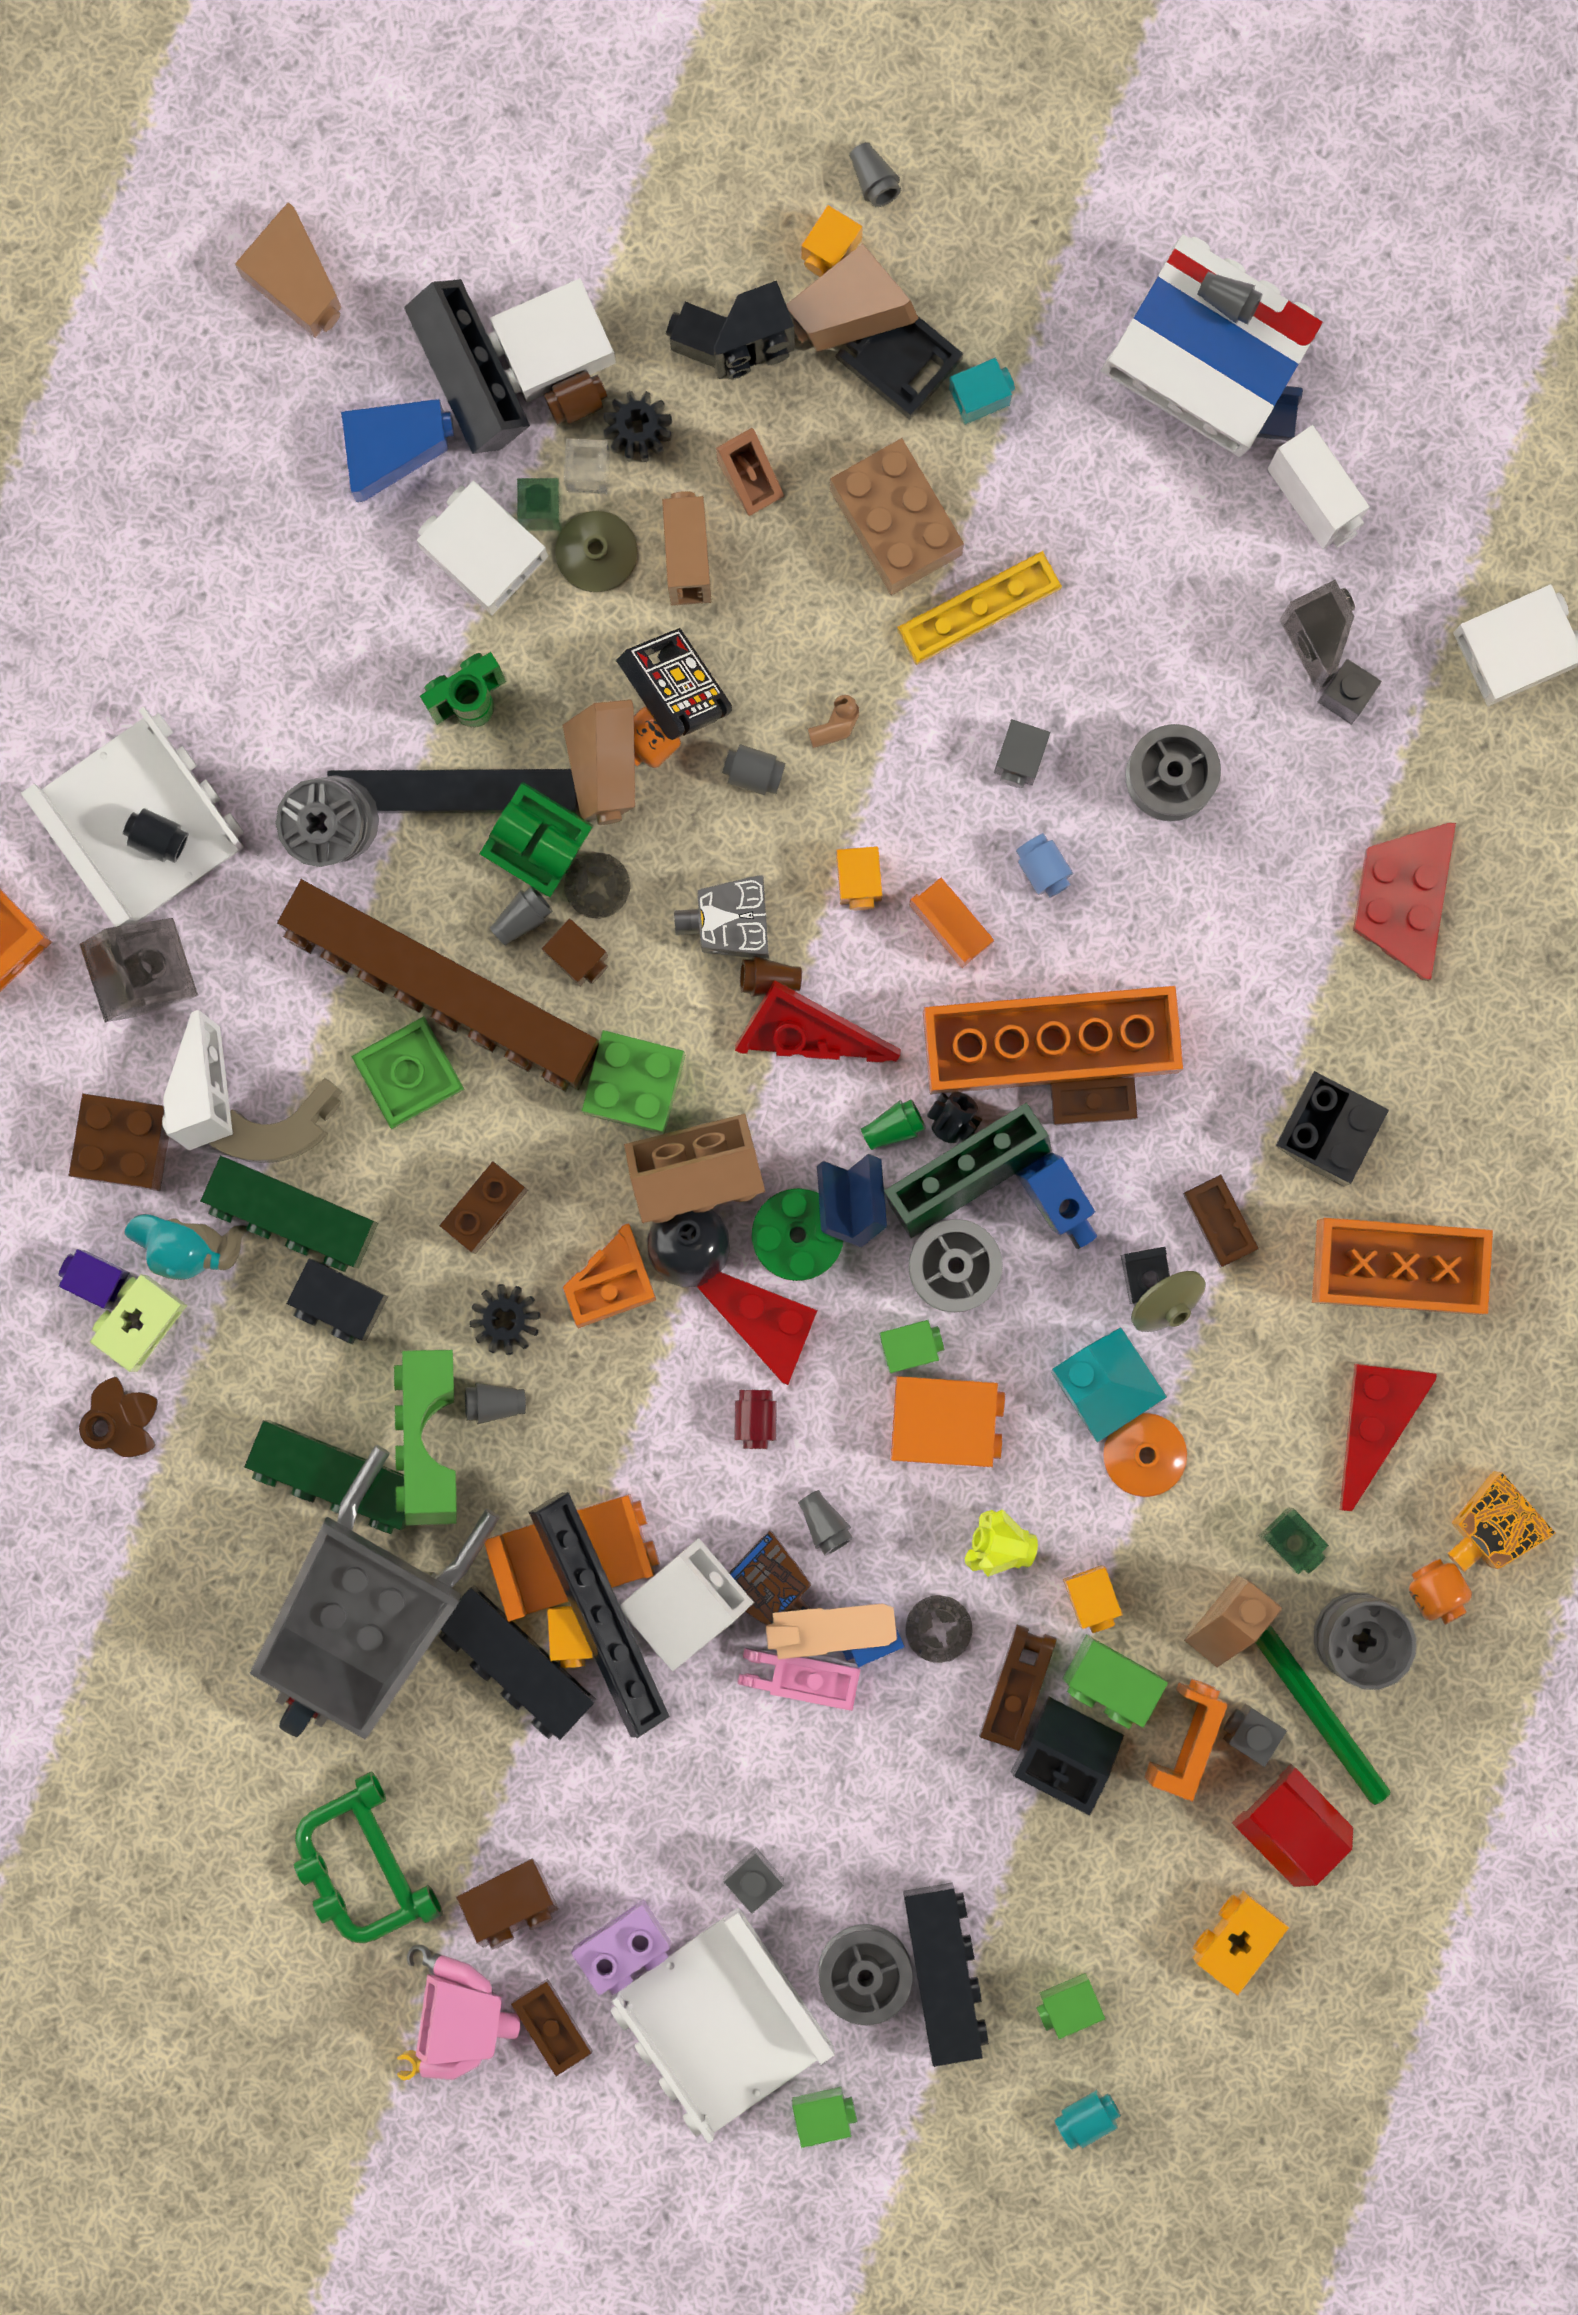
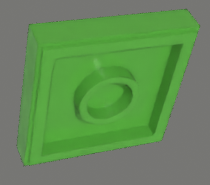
[351,1016,465,1129]

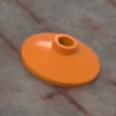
[1103,1413,1187,1497]

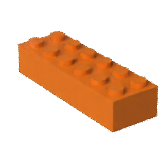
[923,986,1183,1095]

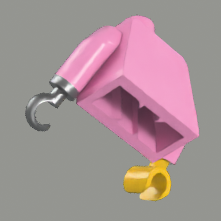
[397,1944,520,2080]

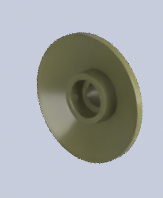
[555,511,637,592]
[1131,1271,1206,1332]

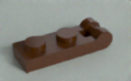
[979,1624,1057,1751]

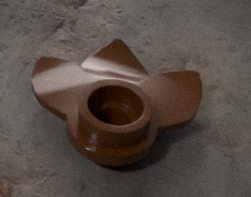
[79,1377,158,1457]

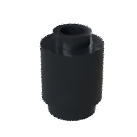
[123,808,189,863]

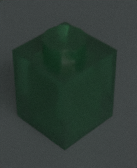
[517,478,562,531]

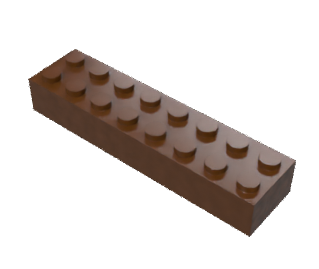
[277,879,599,1092]

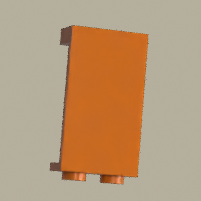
[484,1494,660,1622]

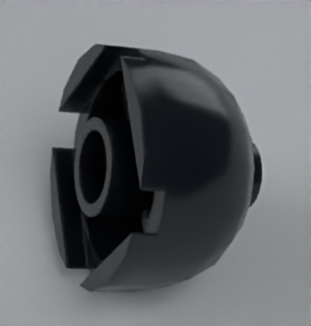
[647,1209,730,1287]

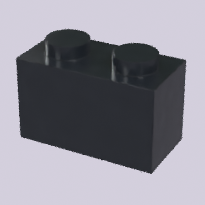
[286,1258,389,1345]

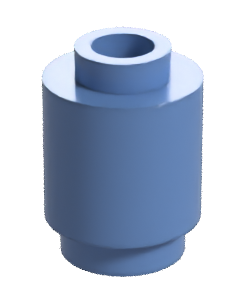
[1016,833,1074,898]

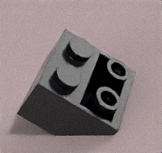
[713,280,795,380]
[1275,1071,1389,1187]
[1011,1696,1124,1816]

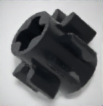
[927,1092,982,1143]

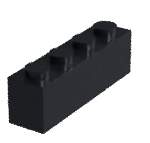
[404,279,530,454]
[439,1585,597,1740]
[903,1882,989,2067]

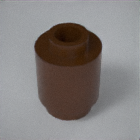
[543,370,608,425]

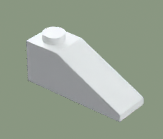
[162,1010,233,1150]

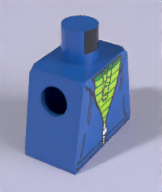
[1015,1152,1097,1249]

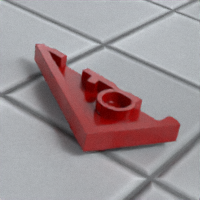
[735,980,901,1063]
[697,1272,818,1385]
[1339,1364,1437,1511]

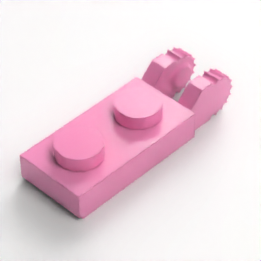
[738,1648,861,1711]

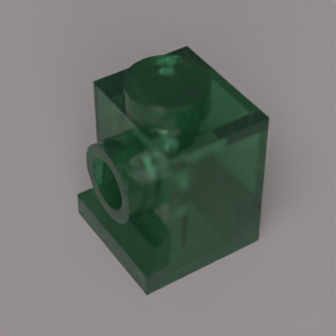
[1258,1507,1329,1574]

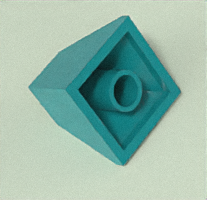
[1051,1327,1167,1443]

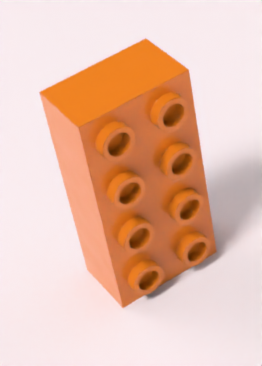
[1312,1218,1493,1315]

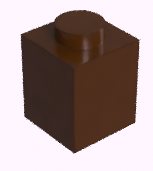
[541,918,609,987]

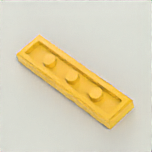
[897,551,1062,665]

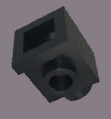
[1120,1246,1170,1304]

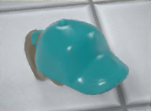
[124,1214,247,1280]

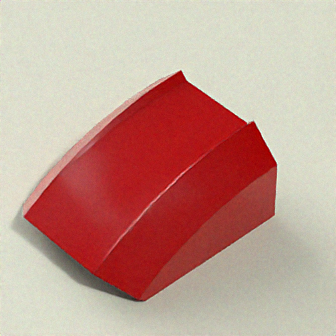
[1232,1764,1353,1887]

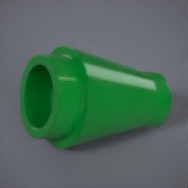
[861,1099,926,1150]

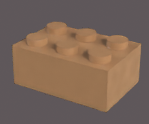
[830,438,964,596]
[624,1114,765,1223]

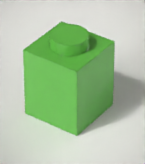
[879,1320,944,1373]
[1036,1973,1106,2039]
[792,2086,857,2148]

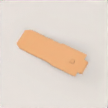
[766,1603,897,1659]

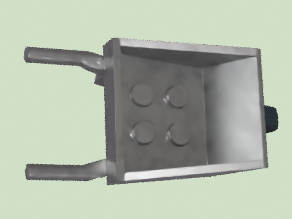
[249,1445,500,1740]

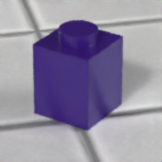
[58,1249,130,1309]

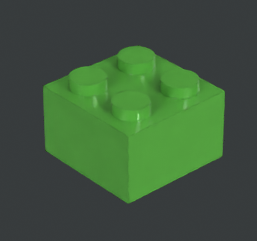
[582,1030,685,1135]
[1062,1634,1168,1729]

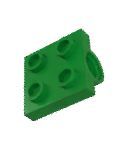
[419,652,506,727]
[479,782,594,897]

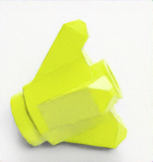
[964,1509,1038,1577]

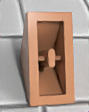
[716,428,784,516]

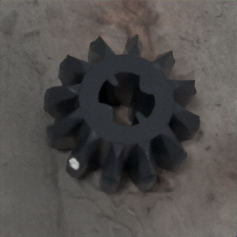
[603,391,672,462]
[469,1284,541,1355]

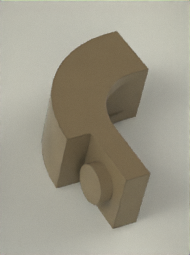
[208,1078,343,1163]

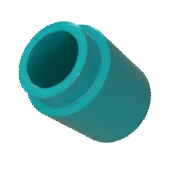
[1055,2090,1121,2150]

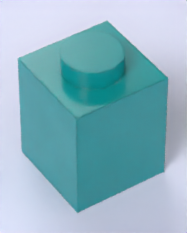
[949,357,1015,425]

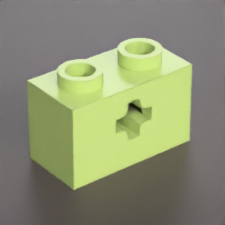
[90,1274,188,1372]

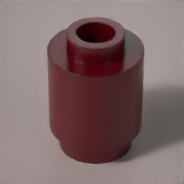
[734,1390,777,1449]

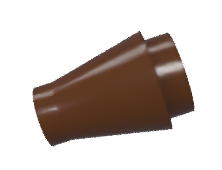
[740,956,802,997]

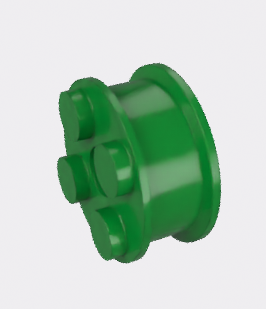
[751,1188,844,1281]

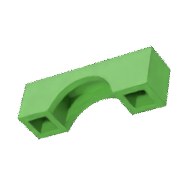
[394,1350,457,1525]

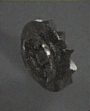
[564,852,630,918]
[905,1595,972,1663]

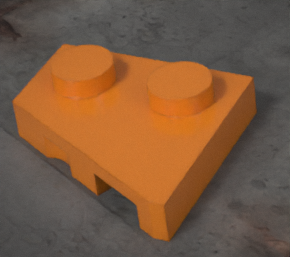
[563,1223,656,1328]

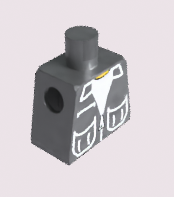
[674,875,769,959]

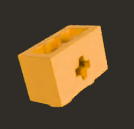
[1192,1890,1289,1996]

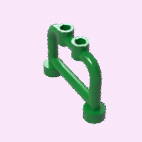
[294,1771,443,1944]

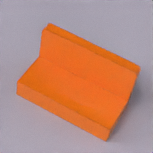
[909,877,994,968]

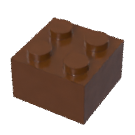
[68,1093,169,1191]

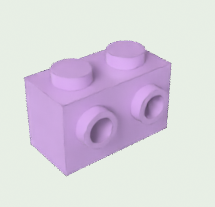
[571,1899,671,1996]

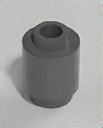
[722,744,786,795]

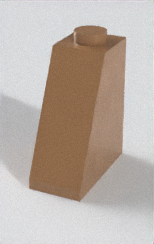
[235,202,342,338]
[786,243,919,352]
[662,491,712,606]
[562,699,635,825]
[1184,1575,1283,1667]

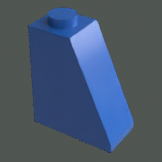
[341,399,454,503]

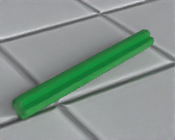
[1255,1625,1391,1805]

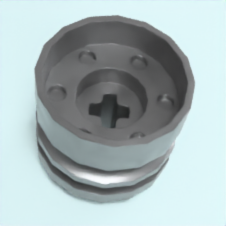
[275,775,379,867]
[1314,1592,1416,1690]

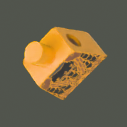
[1447,1471,1556,1572]

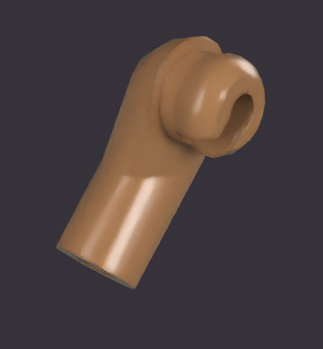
[808,695,859,748]

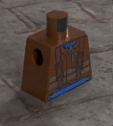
[729,1530,812,1625]

